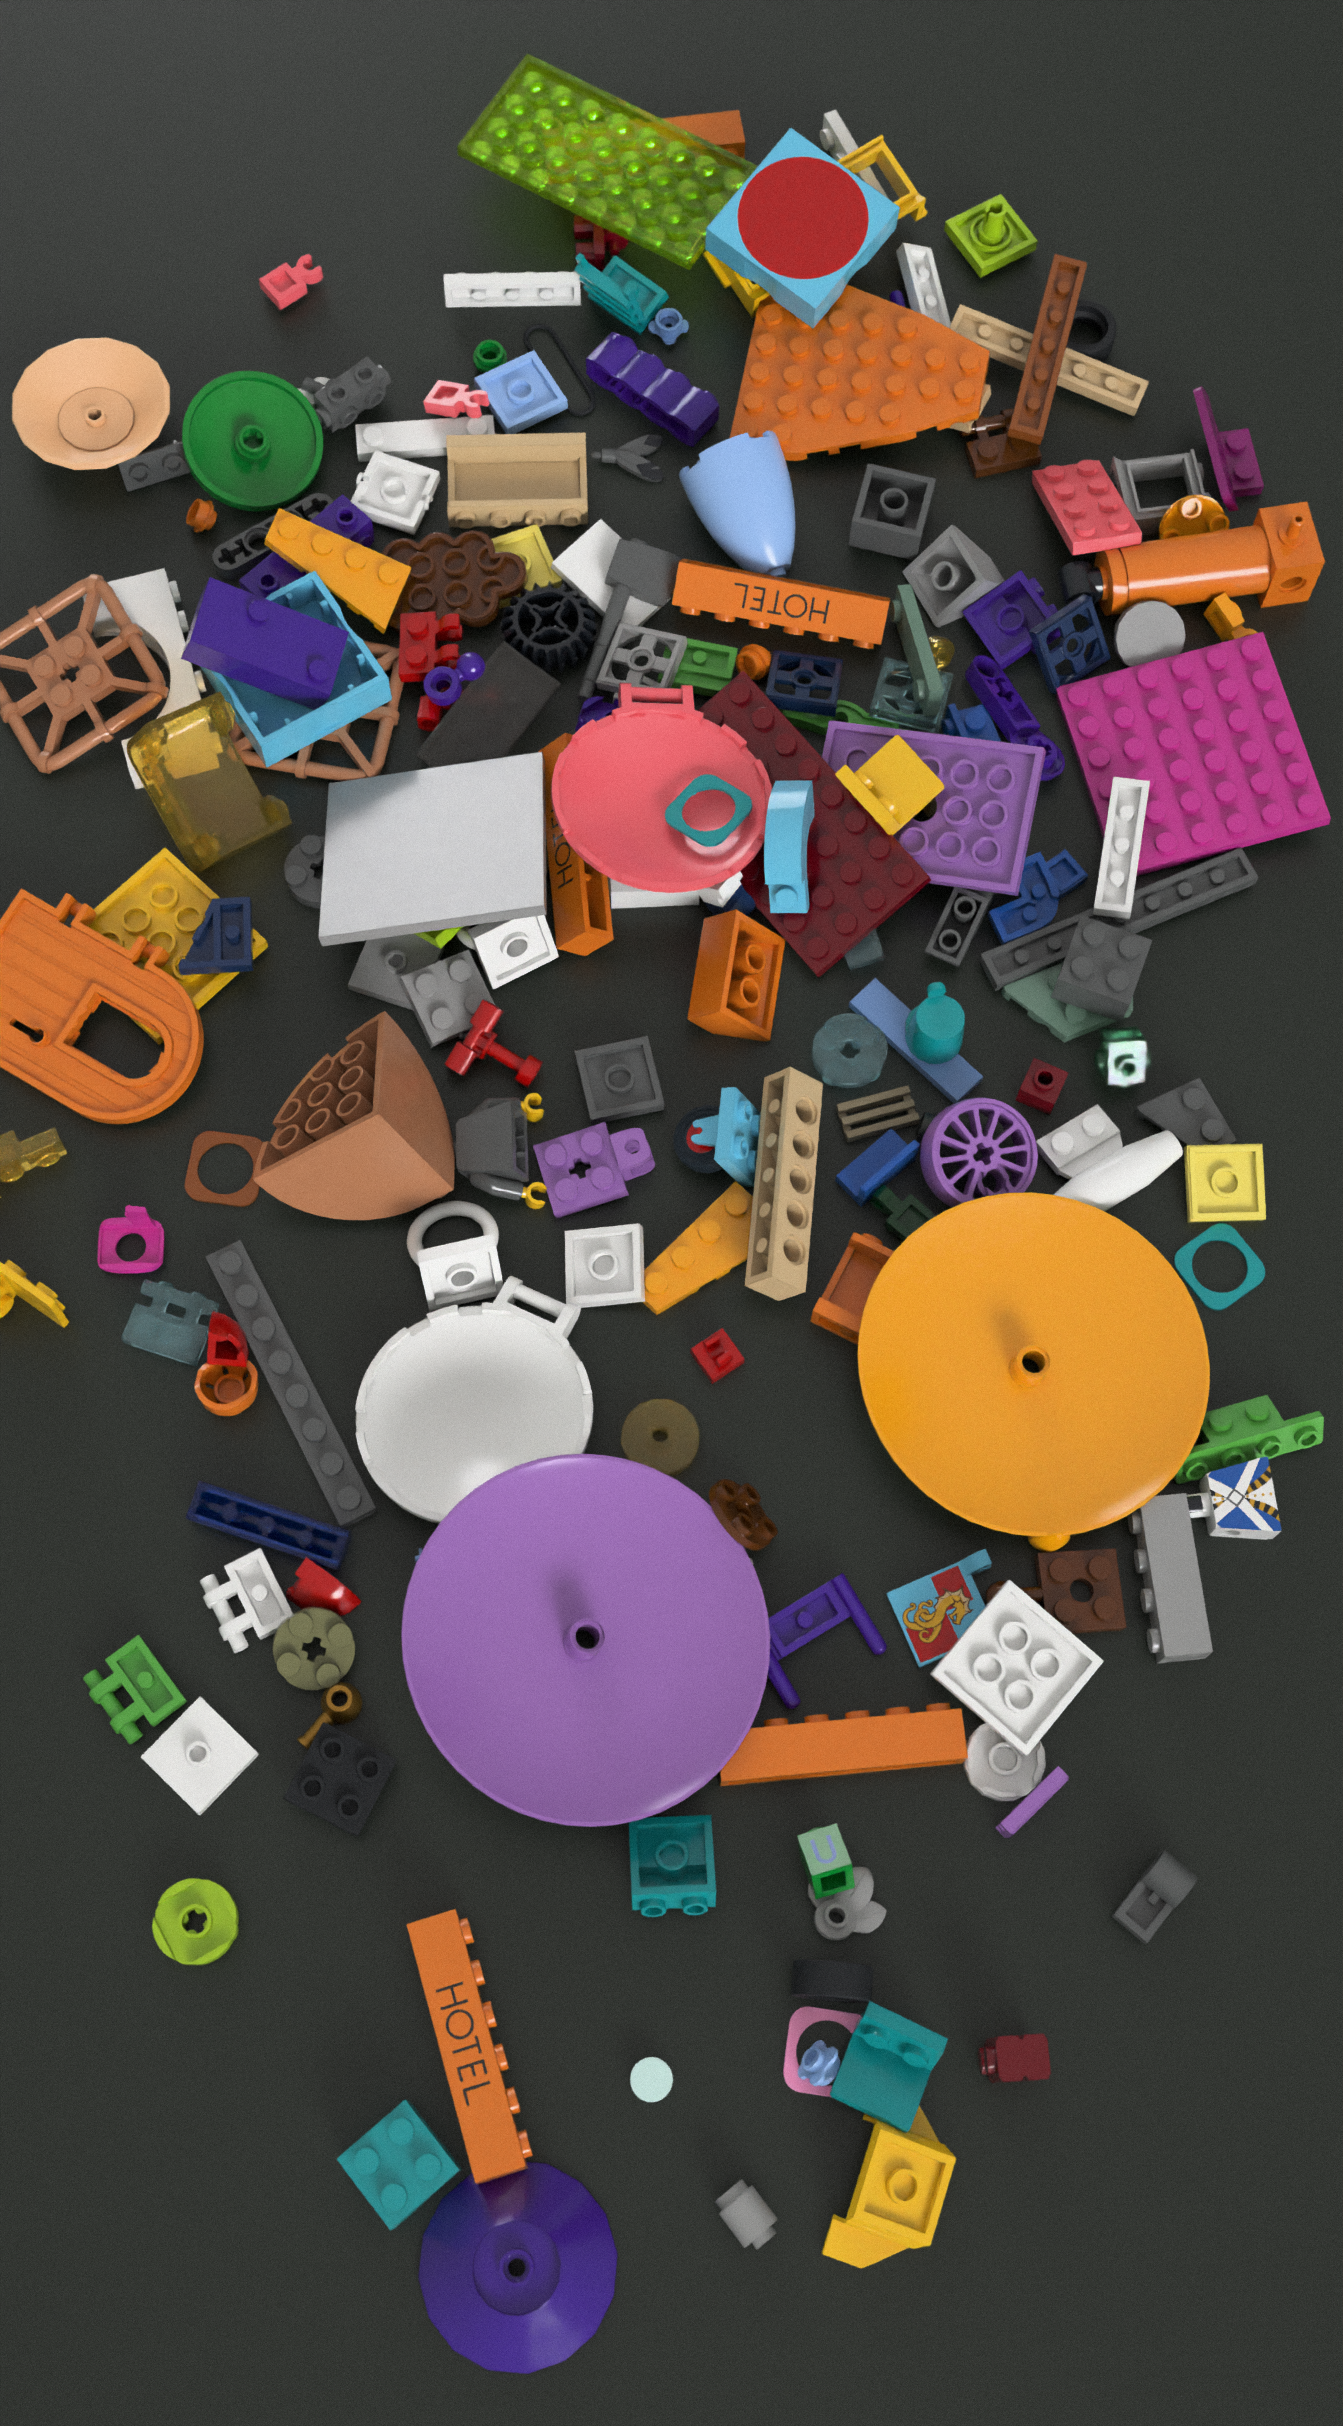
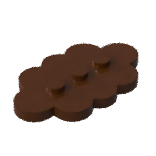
[381,530,528,634]

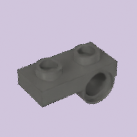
[1111,1850,1198,1944]

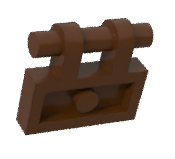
[959,408,1042,478]

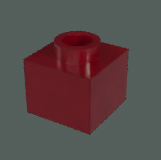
[1016,1058,1069,1115]

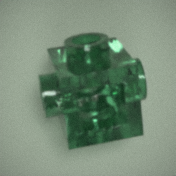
[1094,1026,1151,1088]

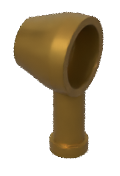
[297,1682,362,1750]

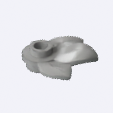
[808,1867,887,1941]

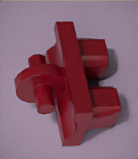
[574,204,628,272]

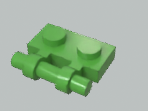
[83,1635,187,1744]

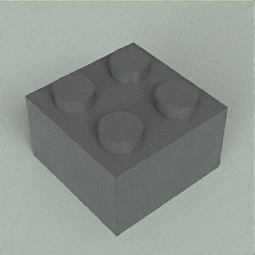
[848,463,936,560]
[1051,915,1152,1022]

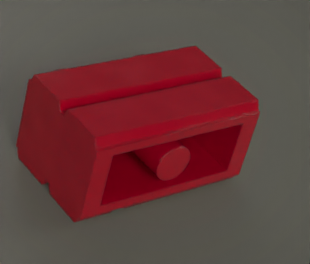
[978,2033,1051,2083]

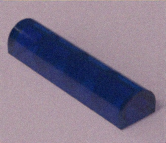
[185,1481,352,1570]

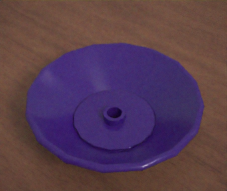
[418,2162,618,2374]

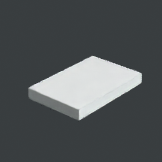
[551,519,674,627]

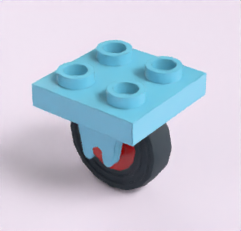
[673,1087,761,1187]

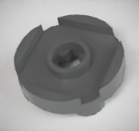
[284,834,325,909]

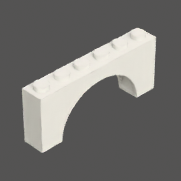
[83,568,223,789]

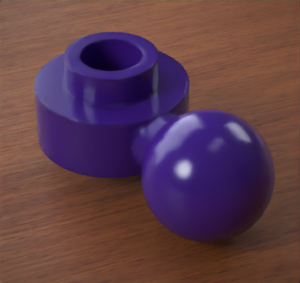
[424,652,485,706]

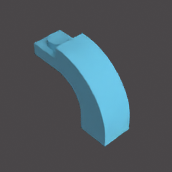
[764,780,815,913]

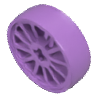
[920,1097,1038,1208]

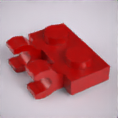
[398,612,463,682]

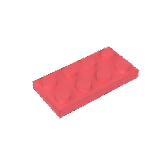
[1032,460,1142,556]

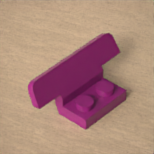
[1193,386,1264,512]

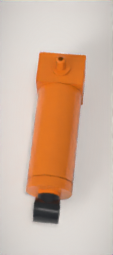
[1057,501,1325,616]

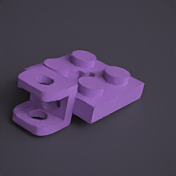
[533,1122,655,1219]

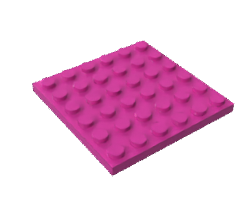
[1055,632,1331,876]

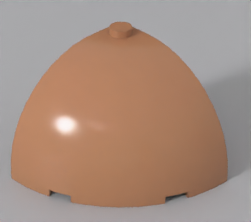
[253,1011,455,1220]

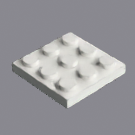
[930,1580,1104,1756]

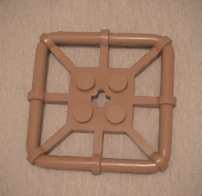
[0,574,169,774]
[227,641,404,781]

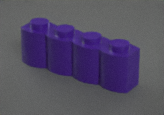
[586,332,719,447]

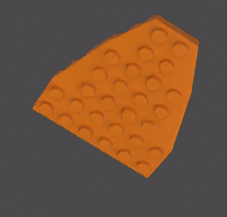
[730,285,990,461]

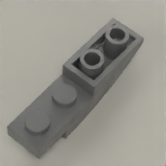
[925,887,995,967]

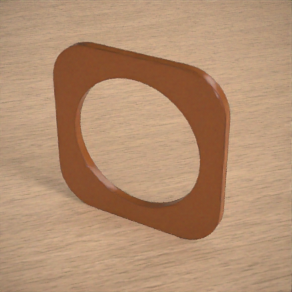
[185,1131,263,1207]

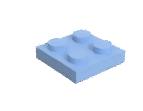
[474,350,568,434]

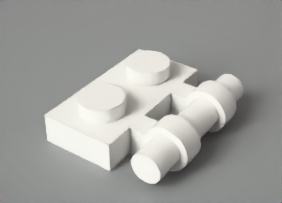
[200,1548,293,1653]

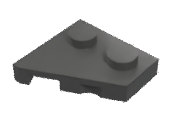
[1134,1077,1237,1147]

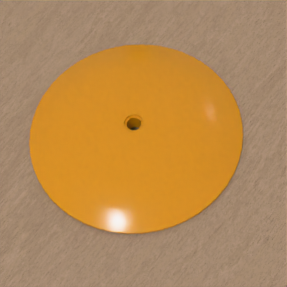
[857,1192,1210,1537]

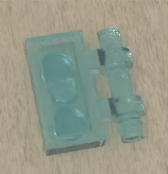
[121,1279,219,1367]

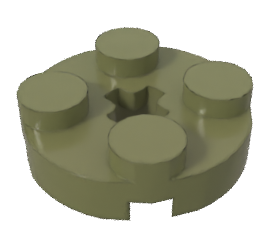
[272,1607,355,1690]

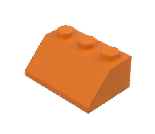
[687,909,785,1042]

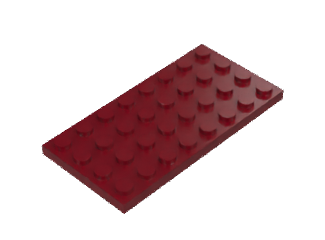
[697,671,931,978]

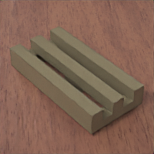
[836,1085,920,1143]

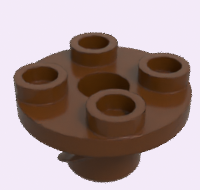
[709,1479,778,1551]

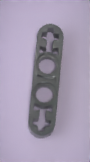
[213,493,333,579]

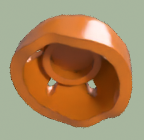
[194,1360,259,1416]

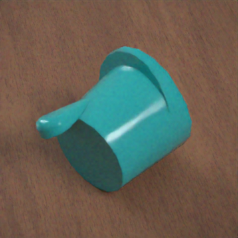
[905,982,965,1064]

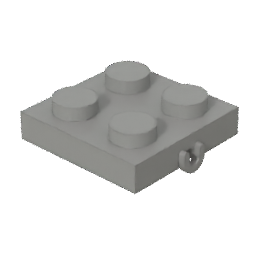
[399,949,495,1047]

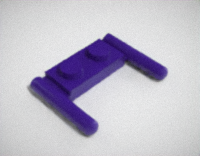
[767,1573,887,1709]

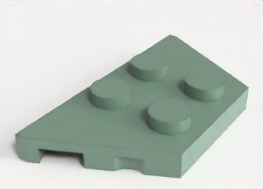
[1001,962,1133,1042]

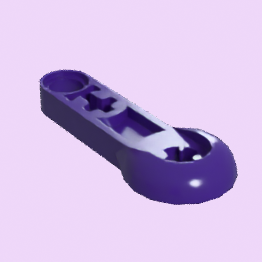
[965,655,1065,781]

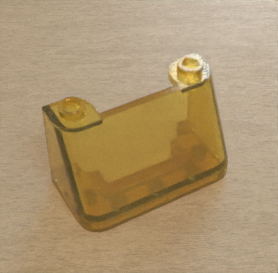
[127,691,292,873]

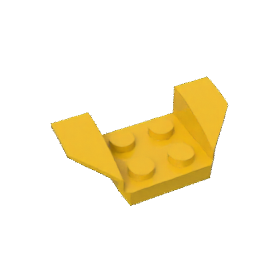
[821,2106,956,2269]

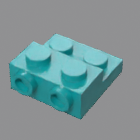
[629,1815,716,1917]

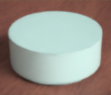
[630,2057,673,2102]

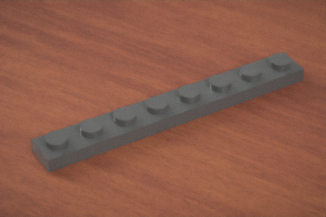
[979,847,1259,991]
[206,1240,377,1529]

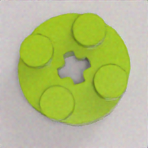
[152,1878,239,1965]

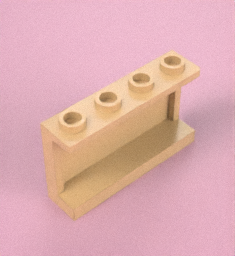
[446,433,588,529]

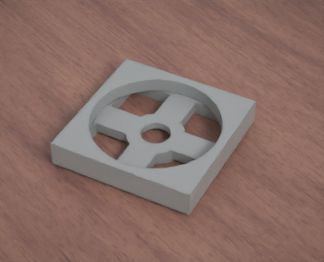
[596,622,688,693]

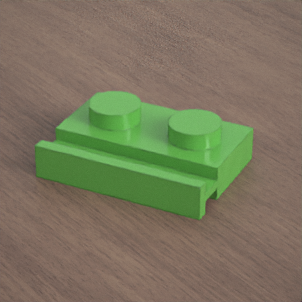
[658,638,738,697]

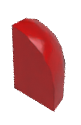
[207,1311,249,1367]
[286,1557,362,1616]

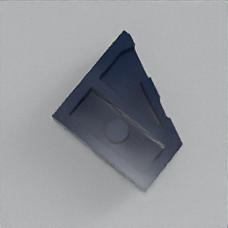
[179,897,254,975]

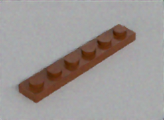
[1007,254,1087,445]

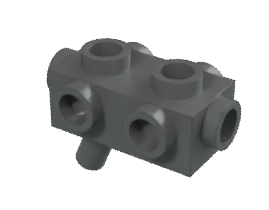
[301,356,391,432]

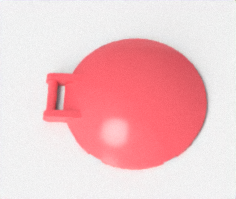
[551,683,772,893]

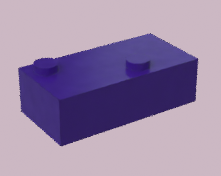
[181,577,349,710]

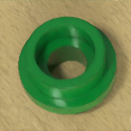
[473,340,507,373]

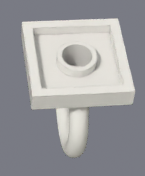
[456,915,559,990]
[407,1201,503,1311]

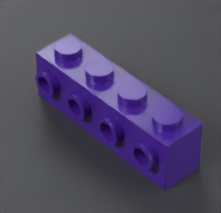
[239,494,375,598]

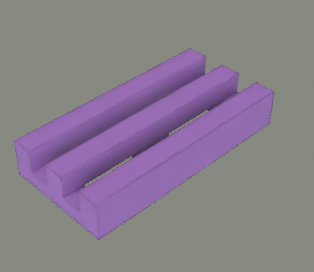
[995,1766,1069,1838]

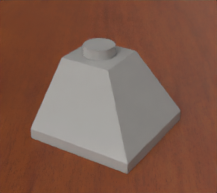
[902,525,1005,627]

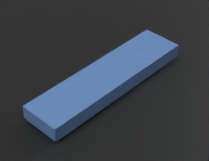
[849,978,983,1104]

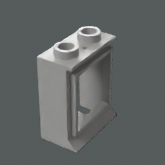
[1108,449,1211,535]

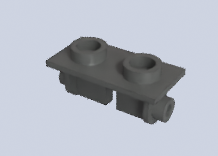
[117,440,191,492]

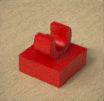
[690,1328,745,1384]

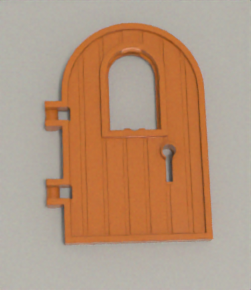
[0,888,204,1124]

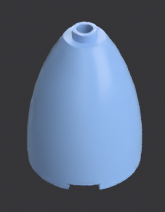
[679,430,796,578]

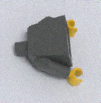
[453,1093,547,1209]

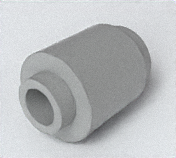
[715,2179,778,2250]

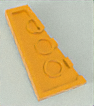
[265,508,412,634]
[643,1181,753,1315]

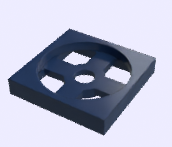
[1029,594,1111,695]
[766,650,843,717]

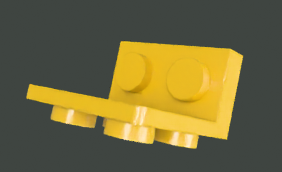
[835,735,945,836]
[0,1260,69,1328]

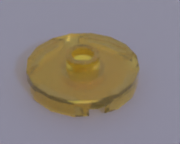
[621,1399,699,1476]

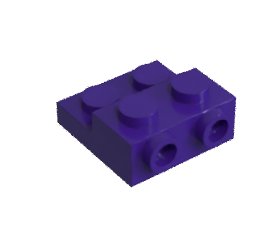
[962,570,1061,670]

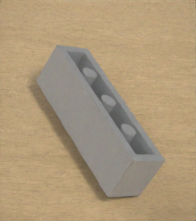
[1128,1493,1213,1664]

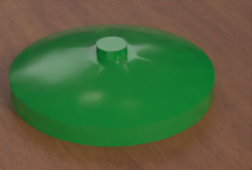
[182,371,323,511]

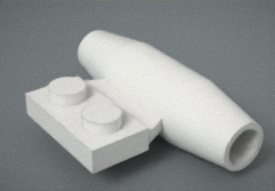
[1036,1104,1183,1212]

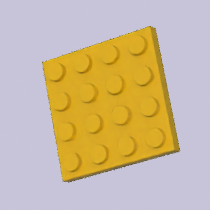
[87,847,268,1045]

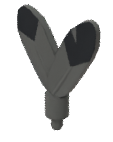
[591,434,664,482]

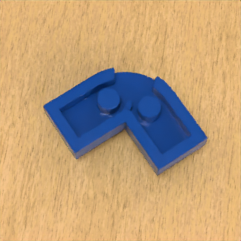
[988,851,1059,945]

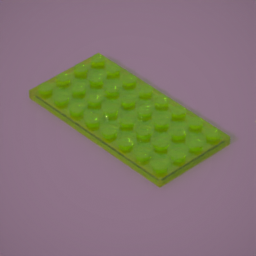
[457,53,758,270]

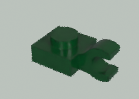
[870,1184,936,1242]

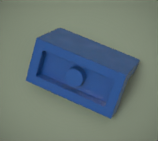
[835,1128,920,1207]

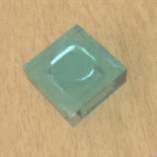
[844,928,886,971]

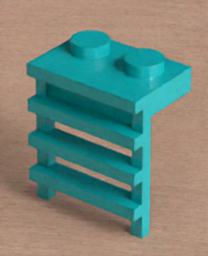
[574,253,669,335]

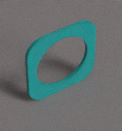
[665,774,753,847]
[1174,1223,1265,1310]

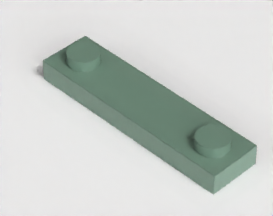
[889,584,944,716]

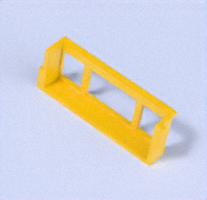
[703,135,927,318]

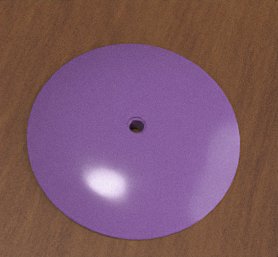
[401,1454,770,1827]

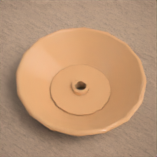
[12,337,170,470]

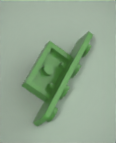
[1173,1395,1324,1484]

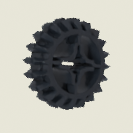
[500,581,597,676]

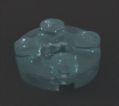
[812,1013,888,1088]

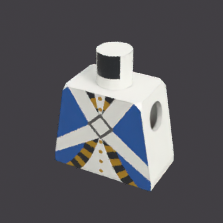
[1187,1457,1282,1540]

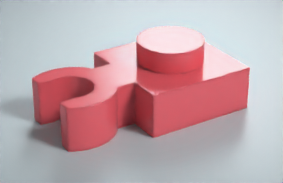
[259,254,323,310]
[423,380,490,418]

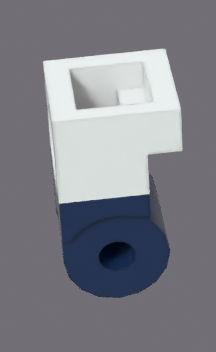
[697,871,756,916]

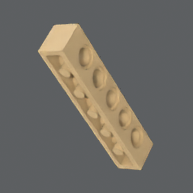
[745,1067,823,1301]

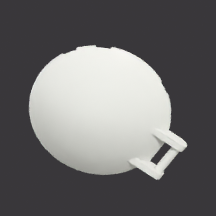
[355,1276,593,1524]

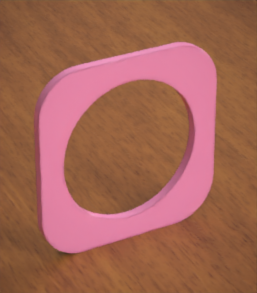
[783,2006,860,2097]

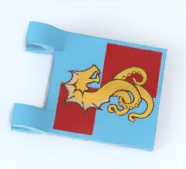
[886,1549,992,1668]

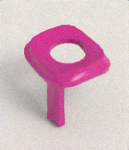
[97,1205,165,1274]

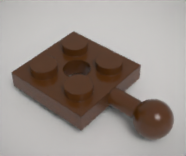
[985,1548,1127,1634]

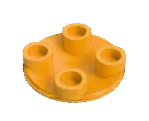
[1159,495,1230,539]

